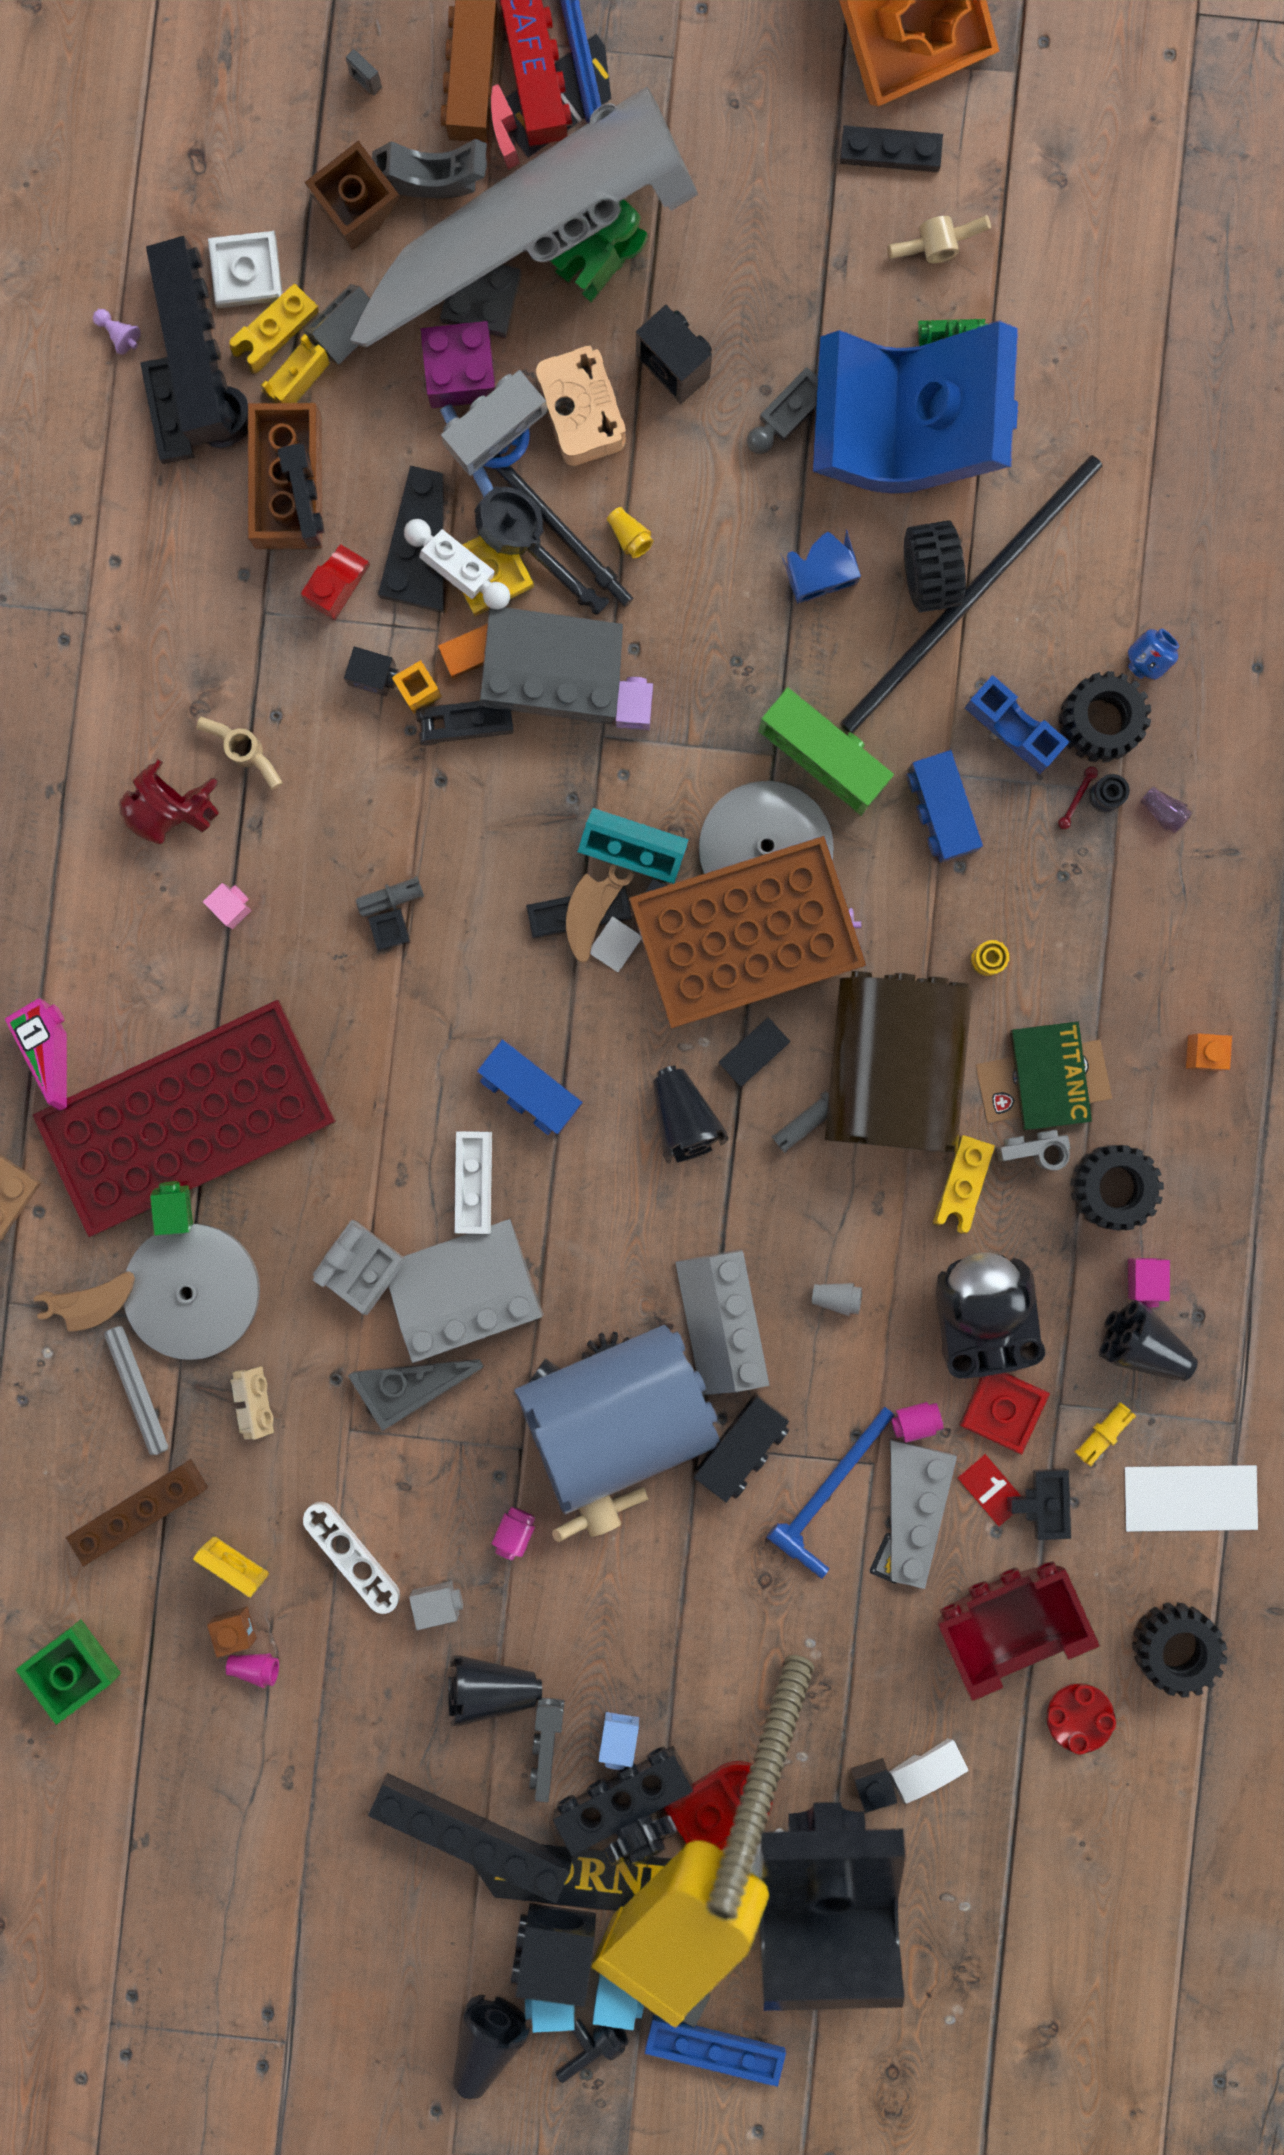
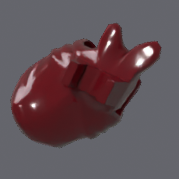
[119,759,219,845]

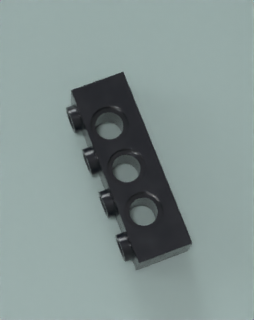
[553,1745,693,1856]

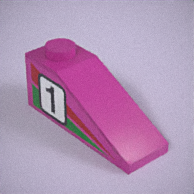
[4,998,67,1111]

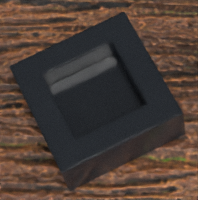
[368,909,411,951]

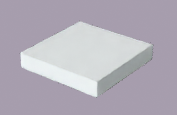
[208,231,283,308]

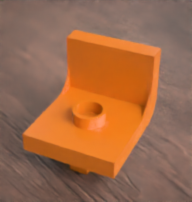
[839,0,1000,106]

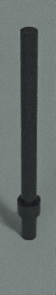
[493,453,634,607]

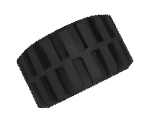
[904,520,966,613]
[1059,671,1152,763]
[1070,1145,1164,1231]
[1132,1602,1227,1698]

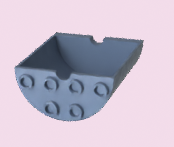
[514,1325,720,1515]

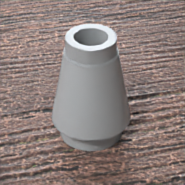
[812,1283,862,1317]

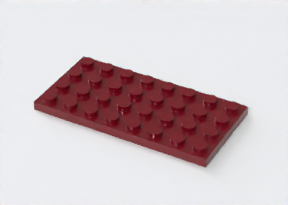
[32,999,336,1237]

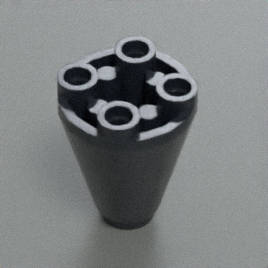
[1099,1300,1198,1381]

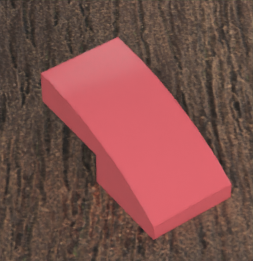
[491,84,520,170]

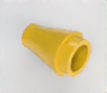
[607,507,653,558]

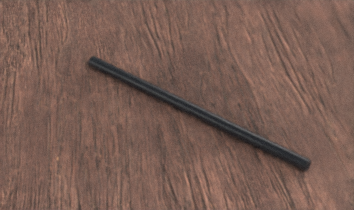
[840,455,1103,734]

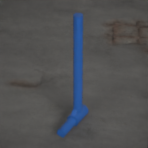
[766,1406,895,1579]

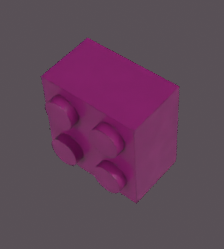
[420,321,496,408]

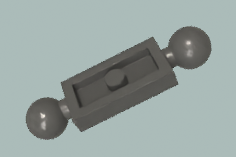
[747,361,819,454]

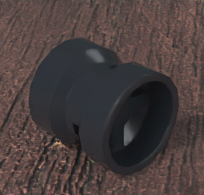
[1089,774,1130,813]

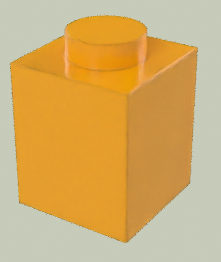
[392,660,442,714]

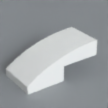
[888,1738,969,1804]

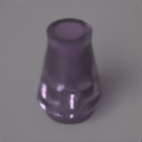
[1140,786,1193,834]

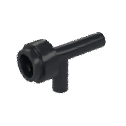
[555,2018,628,2083]

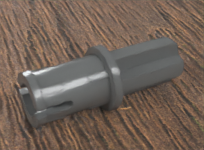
[356,876,425,917]

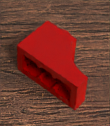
[300,544,370,621]

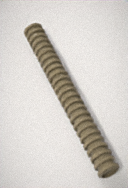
[706,1655,814,1920]

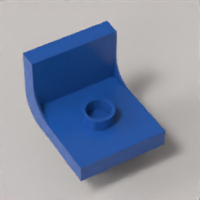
[813,321,1018,493]

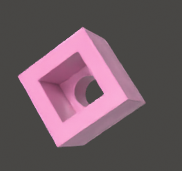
[203,883,252,929]

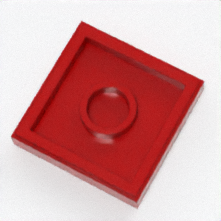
[959,1373,1050,1455]

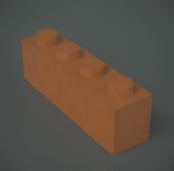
[441,0,498,143]

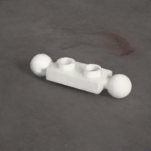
[404,519,510,610]

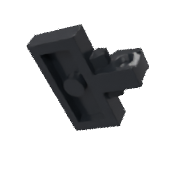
[1007,1468,1071,1540]

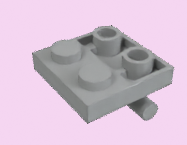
[313,1220,407,1315]

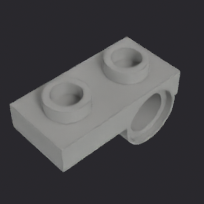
[995,1130,1071,1170]

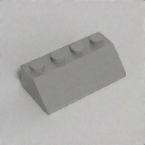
[675,1249,770,1395]

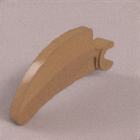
[566,864,634,963]
[33,1271,135,1332]

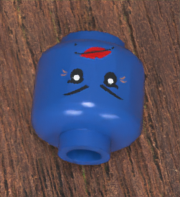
[1128,629,1179,680]

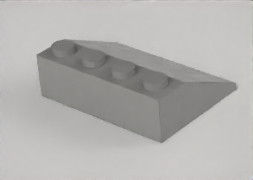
[389,1219,544,1363]

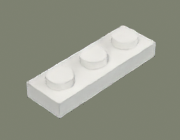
[455,1132,492,1234]

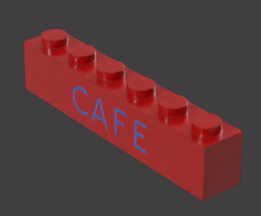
[500,0,572,147]

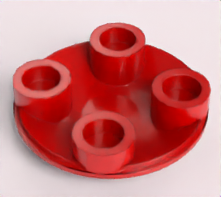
[1046,1683,1117,1755]

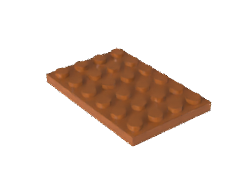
[629,836,866,1029]

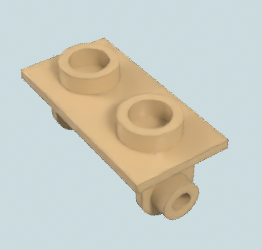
[230,1366,274,1440]

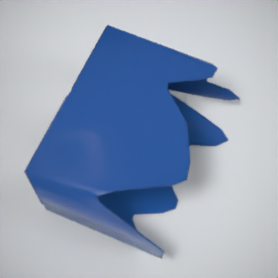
[780,529,861,604]

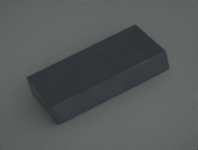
[718,1017,791,1087]

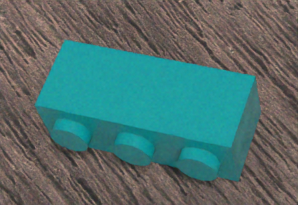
[577,808,689,884]

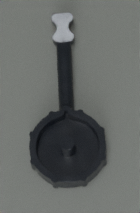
[474,486,609,615]

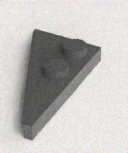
[348,1359,484,1431]

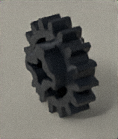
[604,1815,677,1866]

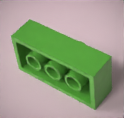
[758,687,894,816]

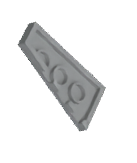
[890,1439,957,1589]

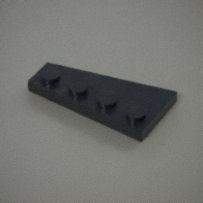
[378,465,444,613]

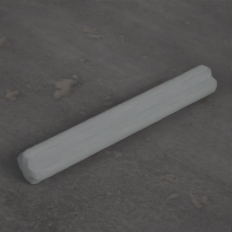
[104,1326,168,1456]

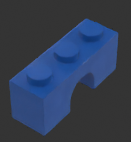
[965,675,1069,774]

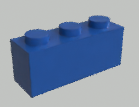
[906,750,983,863]
[477,1039,583,1135]

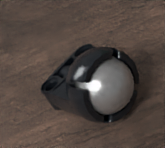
[935,1253,1046,1379]

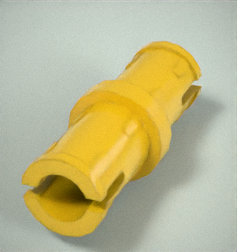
[1074,1402,1136,1467]

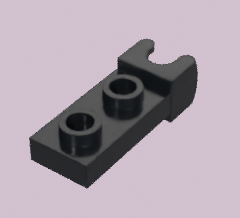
[278,443,325,548]

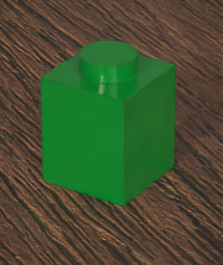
[150,1181,193,1236]

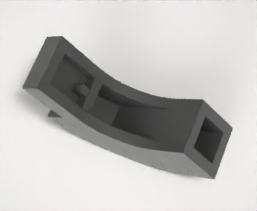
[372,139,487,199]

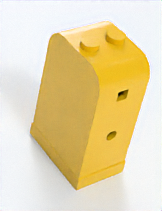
[591,1841,769,2028]

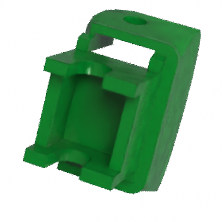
[549,199,648,303]

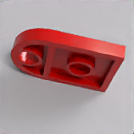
[664,1761,773,1851]

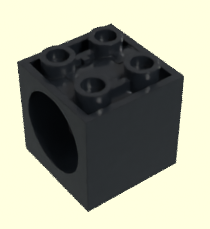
[511,1903,596,2007]

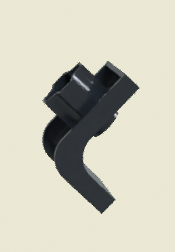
[758,1802,906,2011]

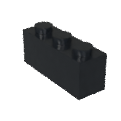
[693,1393,790,1503]

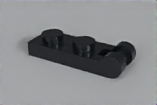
[416,701,514,746]

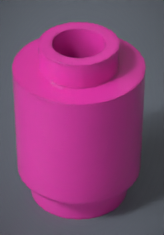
[891,1402,944,1443]
[491,1506,536,1561]

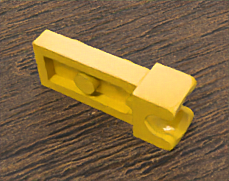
[229,283,319,374]
[933,1135,995,1234]

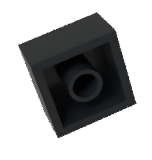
[636,304,712,404]

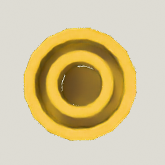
[971,940,1009,976]

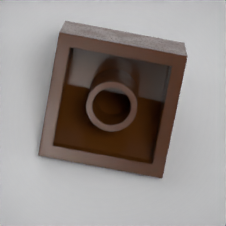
[305,141,400,250]

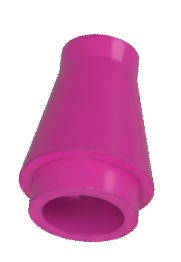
[226,1653,279,1688]

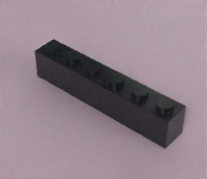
[146,235,234,446]
[368,1773,572,1904]

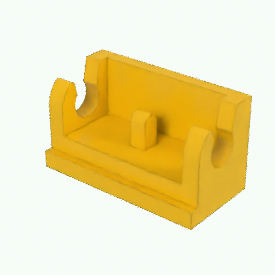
[260,334,330,403]

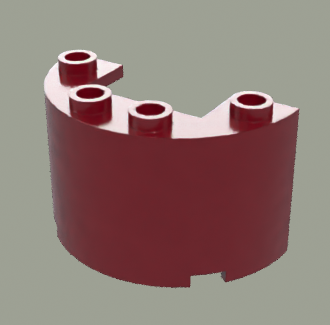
[938,1561,1100,1701]

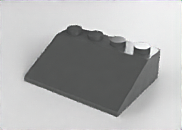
[478,607,623,724]

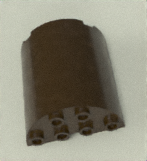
[825,971,972,1153]

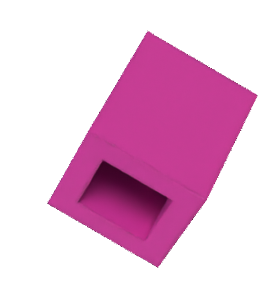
[1128,1258,1170,1307]

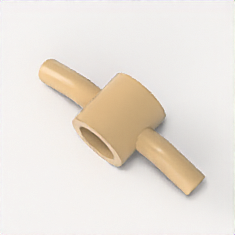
[887,215,991,263]
[196,717,283,790]
[552,1487,649,1542]

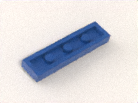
[645,2015,786,2087]

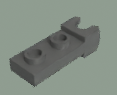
[529,1698,565,1802]

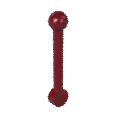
[1058,766,1098,830]

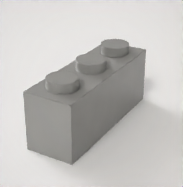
[441,370,548,476]

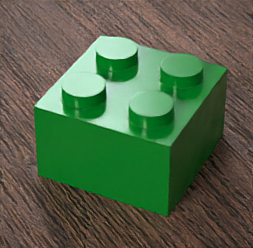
[15,1619,121,1725]

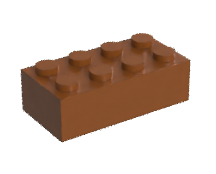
[248,403,322,549]

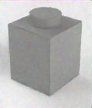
[409,1581,463,1630]

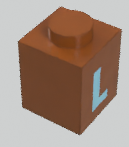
[207,1606,257,1658]

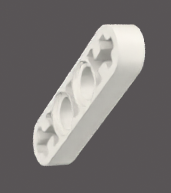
[303,1502,400,1614]

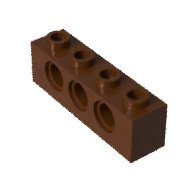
[65,1459,208,1567]

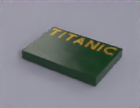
[1010,1021,1092,1130]

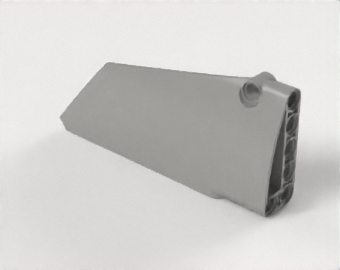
[350,86,698,347]

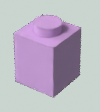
[616,677,653,730]

